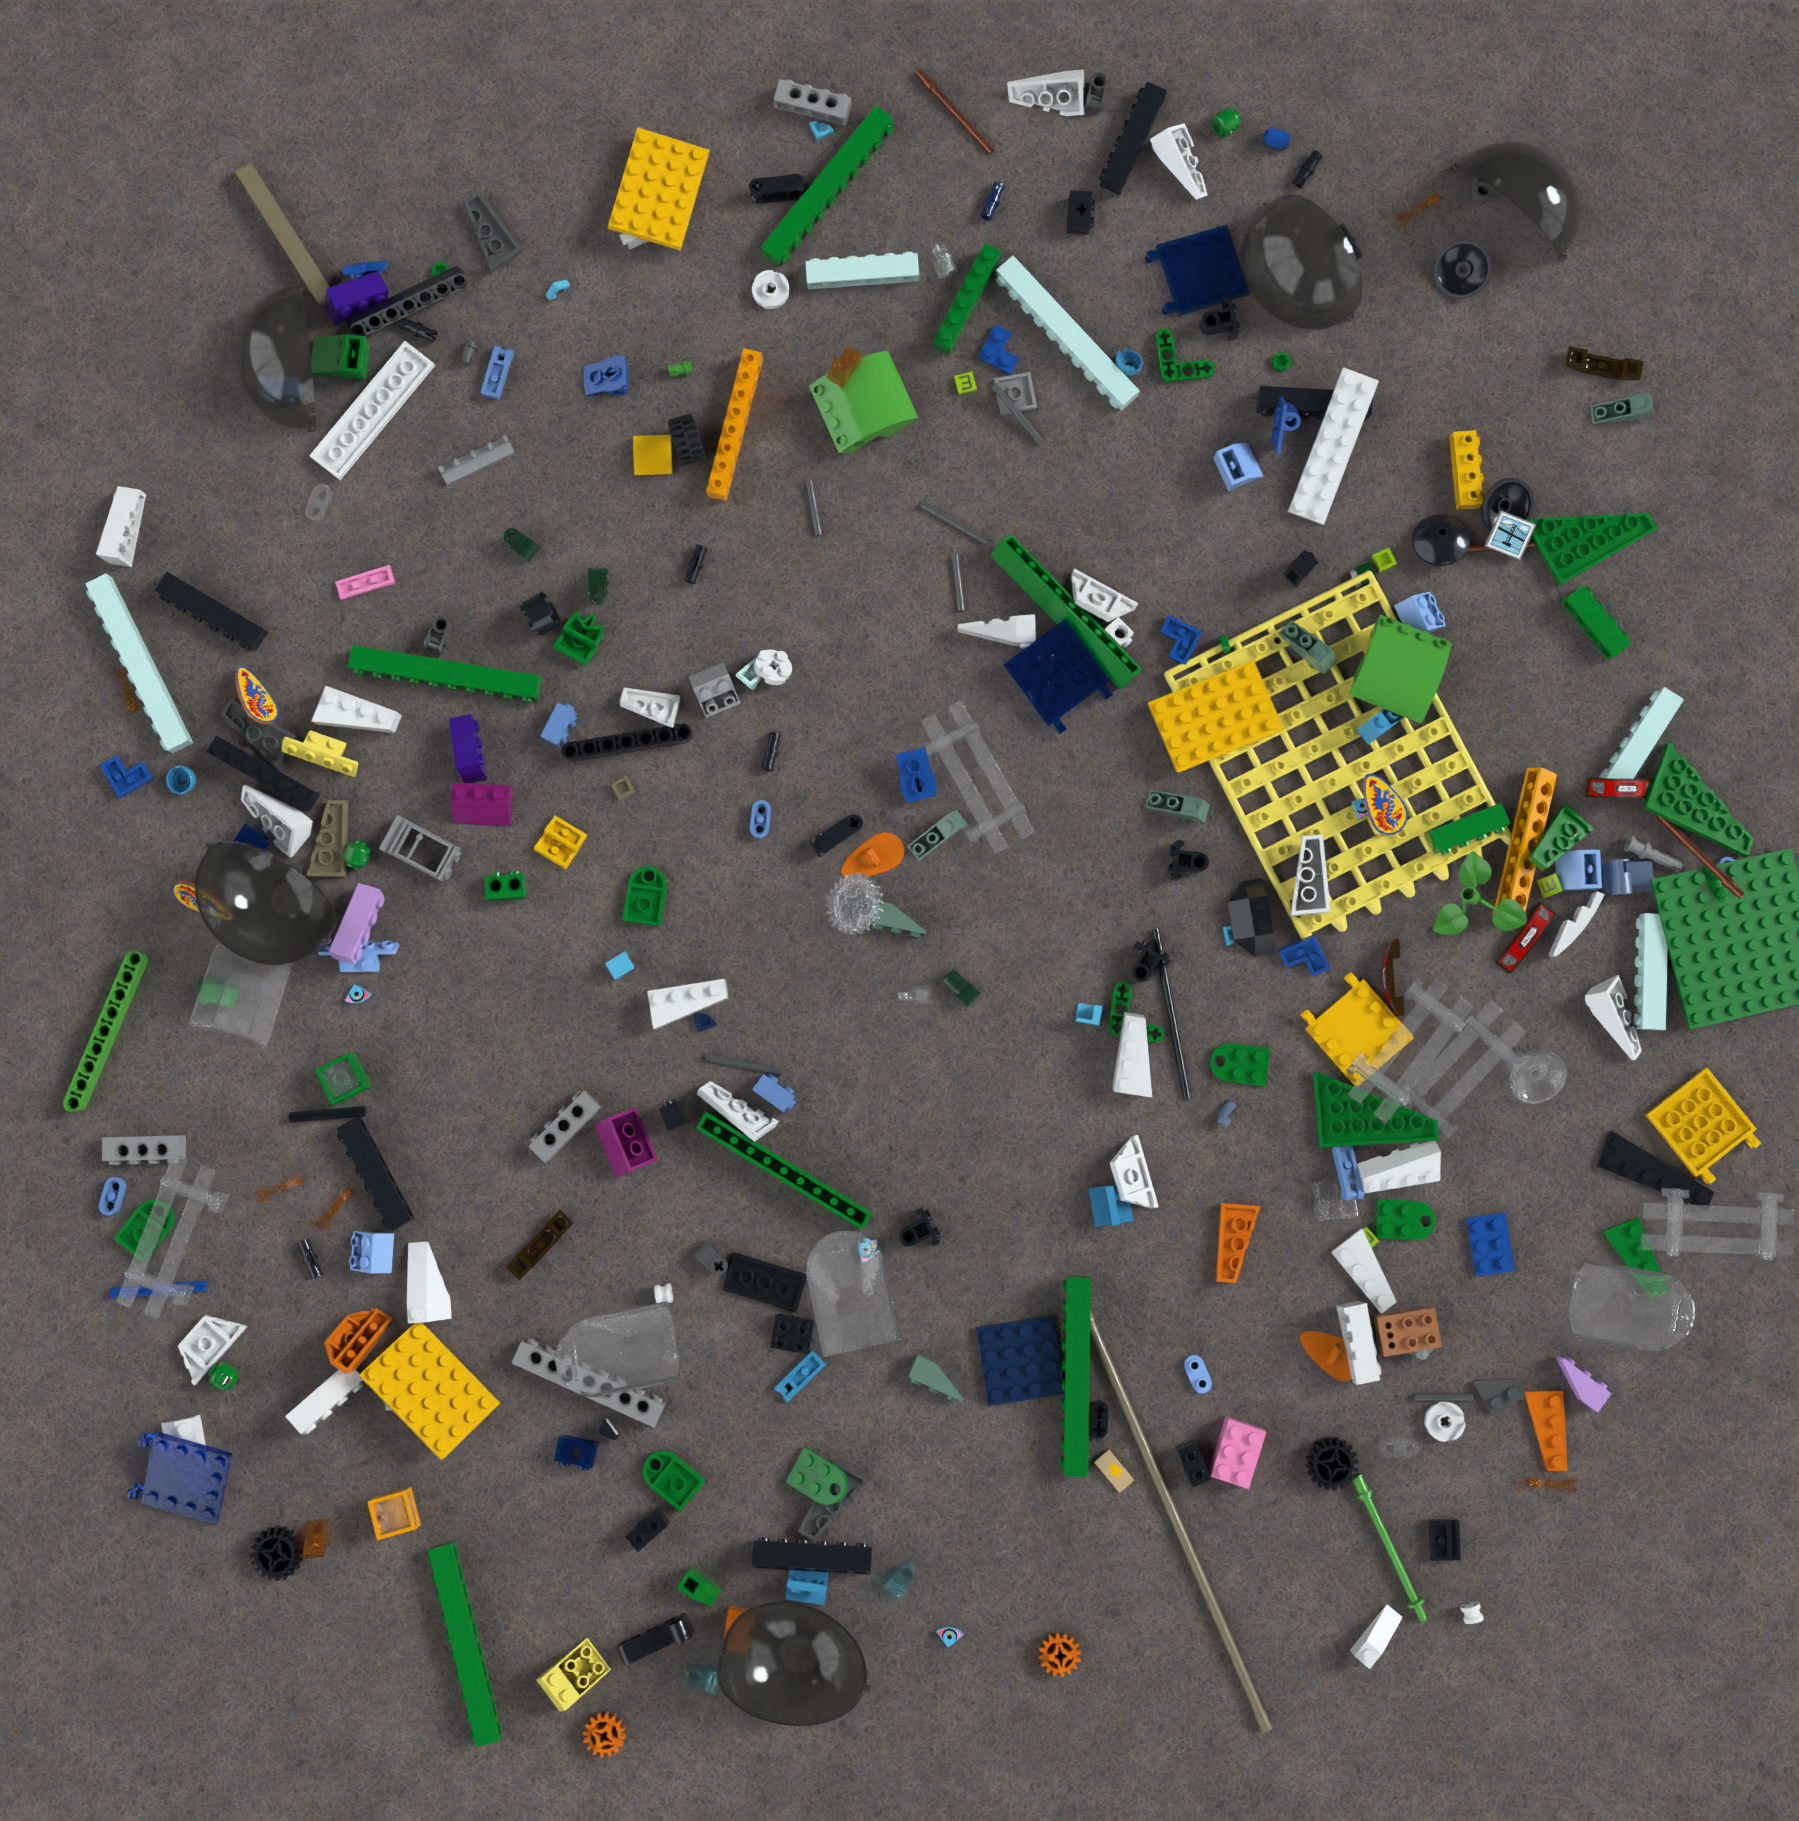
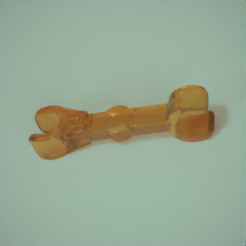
[1397,193,1440,227]
[114,666,139,713]
[255,1176,304,1202]
[315,1188,353,1231]
[1527,1477,1578,1492]

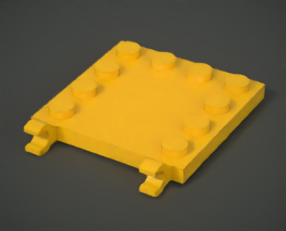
[1300,972,1414,1088]
[1645,1068,1761,1184]

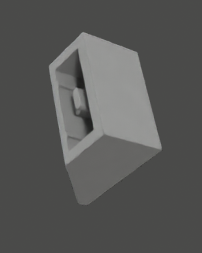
[689,662,741,718]

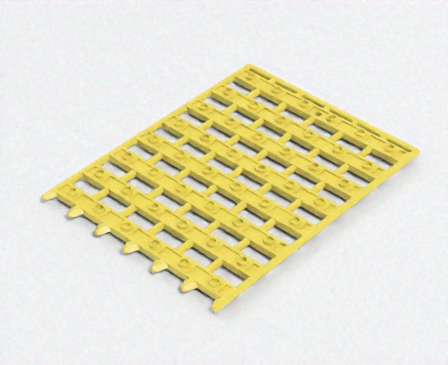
[1164,571,1511,939]

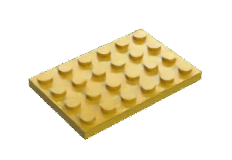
[608,127,709,251]
[1148,660,1284,774]
[359,1322,500,1461]

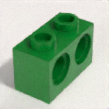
[485,871,527,901]

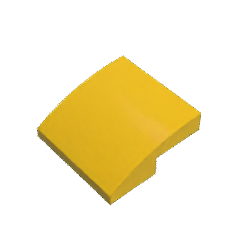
[633,434,673,475]
[534,815,587,870]

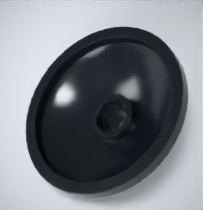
[1434,240,1492,299]
[1481,478,1534,531]
[1412,515,1470,566]

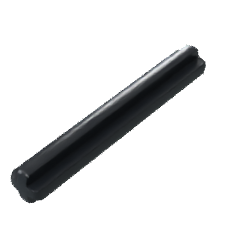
[289,1106,366,1123]

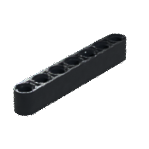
[347,266,468,336]
[561,724,693,762]

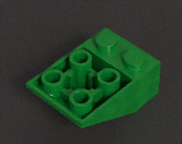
[309,334,370,380]

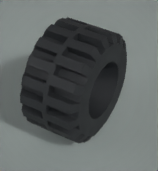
[668,413,705,466]

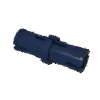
[980,182,1005,221]

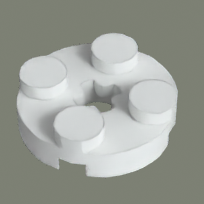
[752,270,789,309]
[754,650,792,685]
[1424,1401,1465,1442]

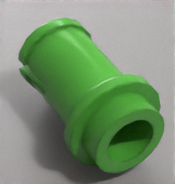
[668,360,693,378]

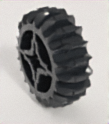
[1305,1436,1359,1491]
[250,1525,305,1581]

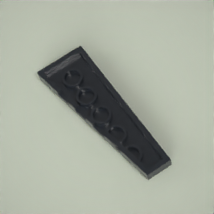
[1597,1131,1714,1210]

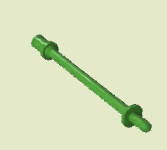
[1350,1473,1427,1622]

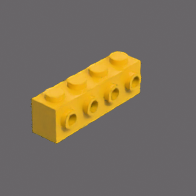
[1449,430,1485,510]

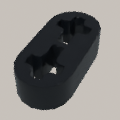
[1090,1400,1108,1439]

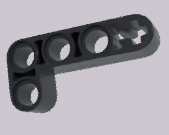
[616,1613,694,1666]

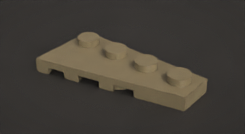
[306,800,348,877]

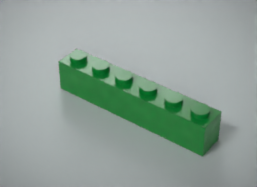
[933,243,1001,355]

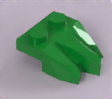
[553,611,603,667]

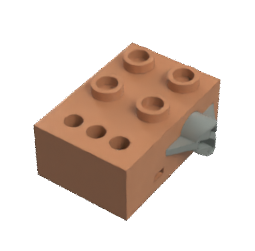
[1372,1306,1442,1360]

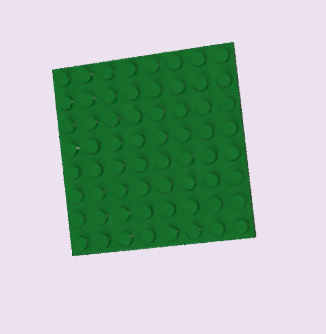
[1650,848,1799,1030]

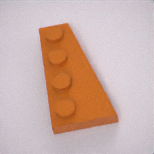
[1215,1203,1261,1283]
[1523,1390,1567,1471]

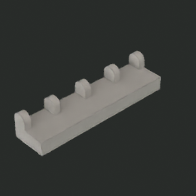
[438,434,515,486]

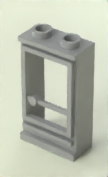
[379,815,462,882]

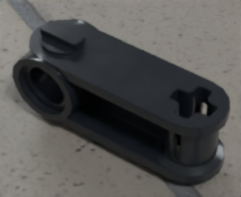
[749,174,805,204]
[809,814,863,857]

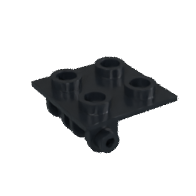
[771,1313,814,1354]

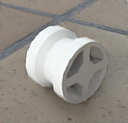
[654,1283,673,1305]
[1460,1602,1484,1624]

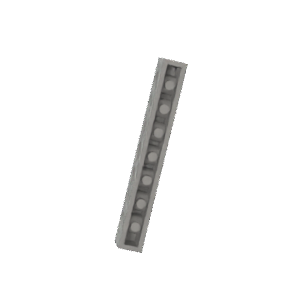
[512,1338,666,1428]

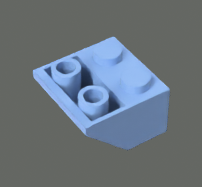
[1213,443,1263,492]
[1394,592,1446,633]
[1555,850,1602,891]
[349,1231,394,1273]

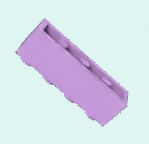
[329,883,384,965]

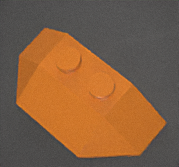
[324,1308,393,1375]

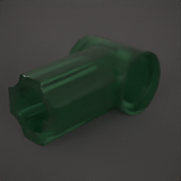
[942,969,981,1007]

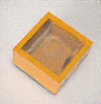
[367,1486,421,1540]

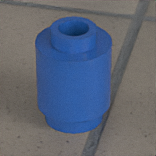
[1262,126,1291,150]

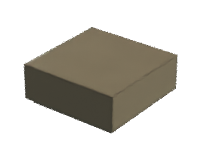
[610,775,636,801]

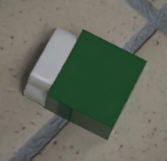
[1348,562,1378,589]

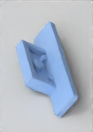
[318,941,399,972]

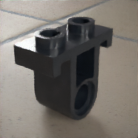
[1199,298,1240,341]
[1168,840,1209,881]
[1131,940,1172,982]
[899,1207,941,1247]

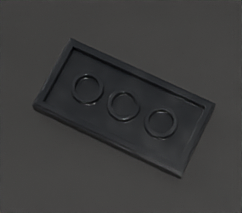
[722,1252,808,1312]

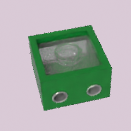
[315,1052,372,1105]

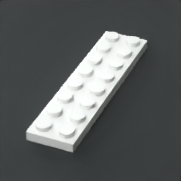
[309,341,435,480]
[1288,367,1379,525]

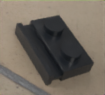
[1429,1519,1461,1561]

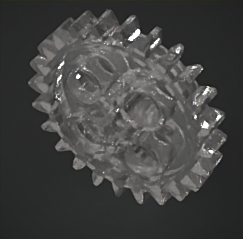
[825,873,884,936]

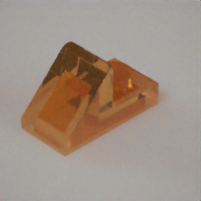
[827,345,864,389]
[303,1518,331,1560]

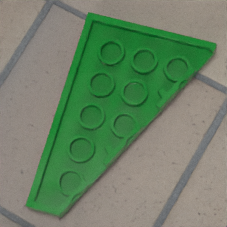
[1526,513,1658,585]
[1643,742,1754,857]
[1313,1072,1439,1147]

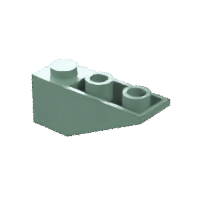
[1590,392,1654,424]
[1279,620,1337,675]
[1145,789,1210,823]
[907,810,968,861]
[869,900,926,938]
[908,1354,963,1403]

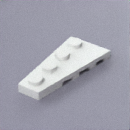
[697,1081,779,1142]
[1331,1228,1397,1314]

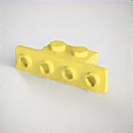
[281,730,359,777]

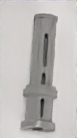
[1623,835,1684,872]

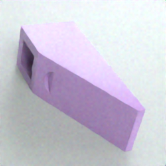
[1556,1356,1612,1412]

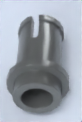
[459,340,477,366]

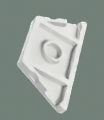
[1071,569,1138,622]
[1110,1135,1159,1208]
[178,1315,247,1385]

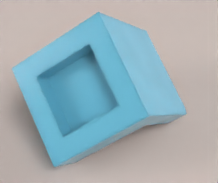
[605,951,634,981]
[1075,1003,1102,1026]

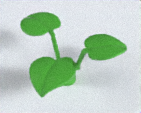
[1433,851,1527,935]

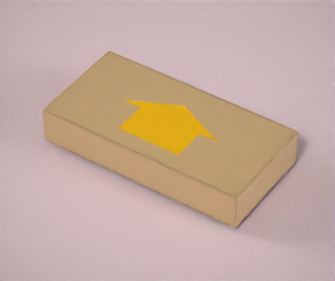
[1094,1449,1134,1493]

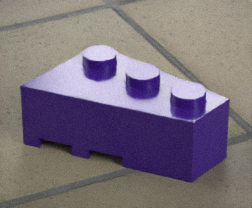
[325,271,388,326]
[449,714,488,783]

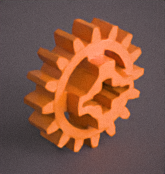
[1038,1631,1081,1677]
[583,1711,627,1758]

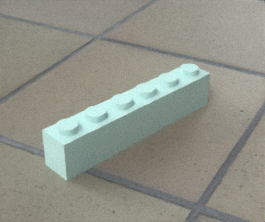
[806,252,919,289]
[1599,687,1684,779]
[1633,913,1668,1031]

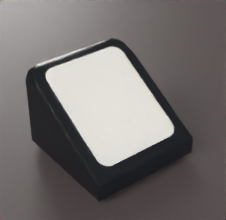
[598,1417,619,1440]

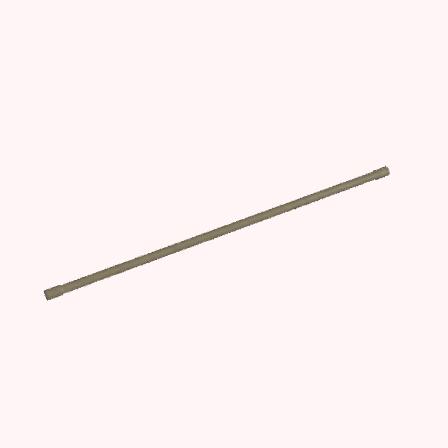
[1091,1312,1272,1733]

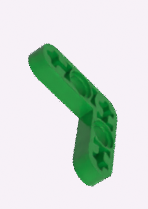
[1155,328,1215,383]
[1108,981,1164,1043]

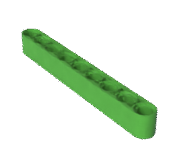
[63,950,148,1112]

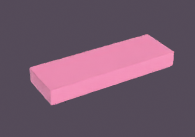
[335,565,396,600]

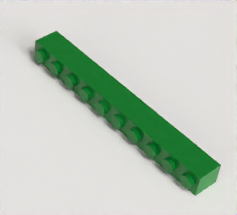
[761,105,894,266]
[990,534,1143,690]
[348,645,542,703]
[696,1112,873,1230]
[1060,1275,1091,1477]
[427,1540,503,1747]

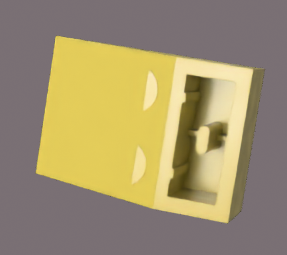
[536,1638,611,1712]

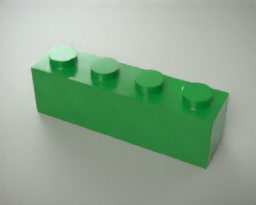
[1561,585,1632,661]
[1426,803,1510,855]

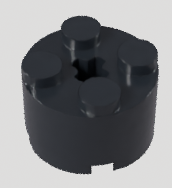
[519,591,562,636]

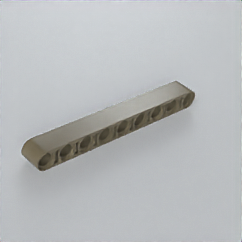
[234,161,331,307]

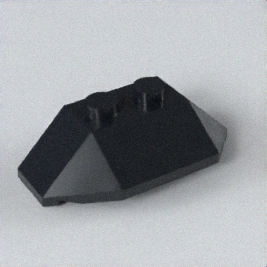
[1227,879,1274,957]

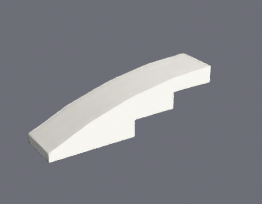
[1548,891,1605,957]

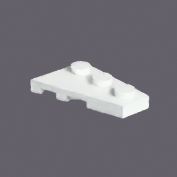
[620,688,680,728]

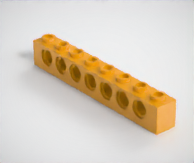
[706,348,763,501]
[1493,768,1557,915]

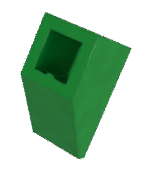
[677,1566,723,1606]

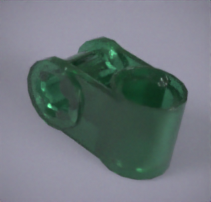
[503,528,541,562]
[587,568,608,605]

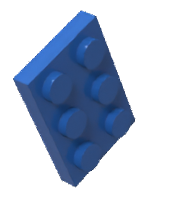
[1466,1212,1515,1276]

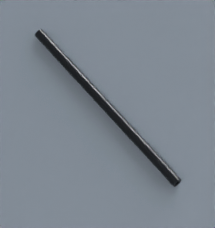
[1152,929,1191,1100]

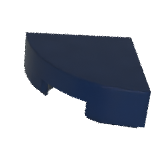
[692,1013,717,1032]

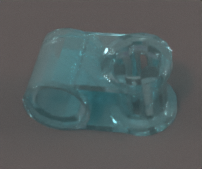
[881,1561,916,1601]
[684,1664,724,1694]

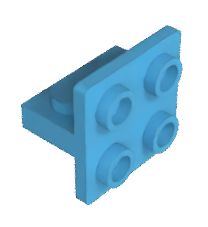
[1088,1184,1133,1227]
[785,1570,829,1605]

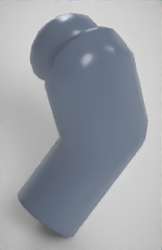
[1217,1100,1236,1127]

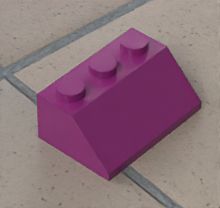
[451,783,513,826]
[594,1107,658,1178]

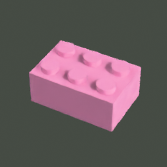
[1208,1416,1266,1489]

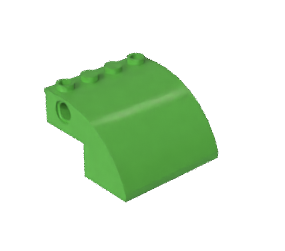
[809,351,919,454]
[1349,614,1452,723]

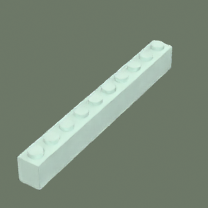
[996,256,1140,411]
[85,574,193,753]

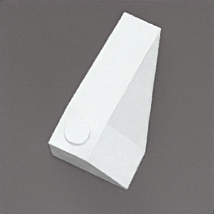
[1007,70,1085,116]
[1150,123,1207,200]
[957,614,1036,649]
[241,785,313,858]
[1585,975,1641,1060]
[407,1241,452,1323]
[161,1415,214,1497]

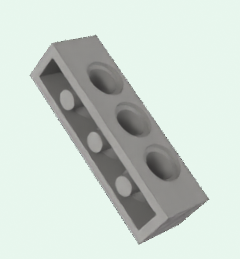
[774,79,851,126]
[528,1091,602,1163]
[102,1135,186,1165]

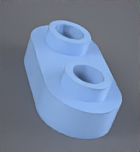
[1184,1355,1212,1393]

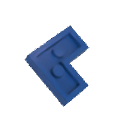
[342,260,388,278]
[977,324,1019,375]
[1160,615,1202,665]
[100,755,154,798]
[1279,934,1330,976]

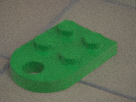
[622,866,667,927]
[1210,1043,1270,1087]
[114,1199,175,1262]
[1375,1199,1436,1240]
[786,1447,848,1505]
[643,1450,706,1512]

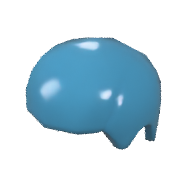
[1114,348,1143,376]
[166,766,196,795]

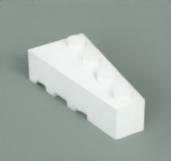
[96,486,146,567]
[312,686,402,733]
[1290,834,1331,917]
[648,979,729,1030]
[1112,1012,1152,1097]
[1357,1141,1441,1193]
[1336,1301,1381,1385]
[285,1370,364,1435]

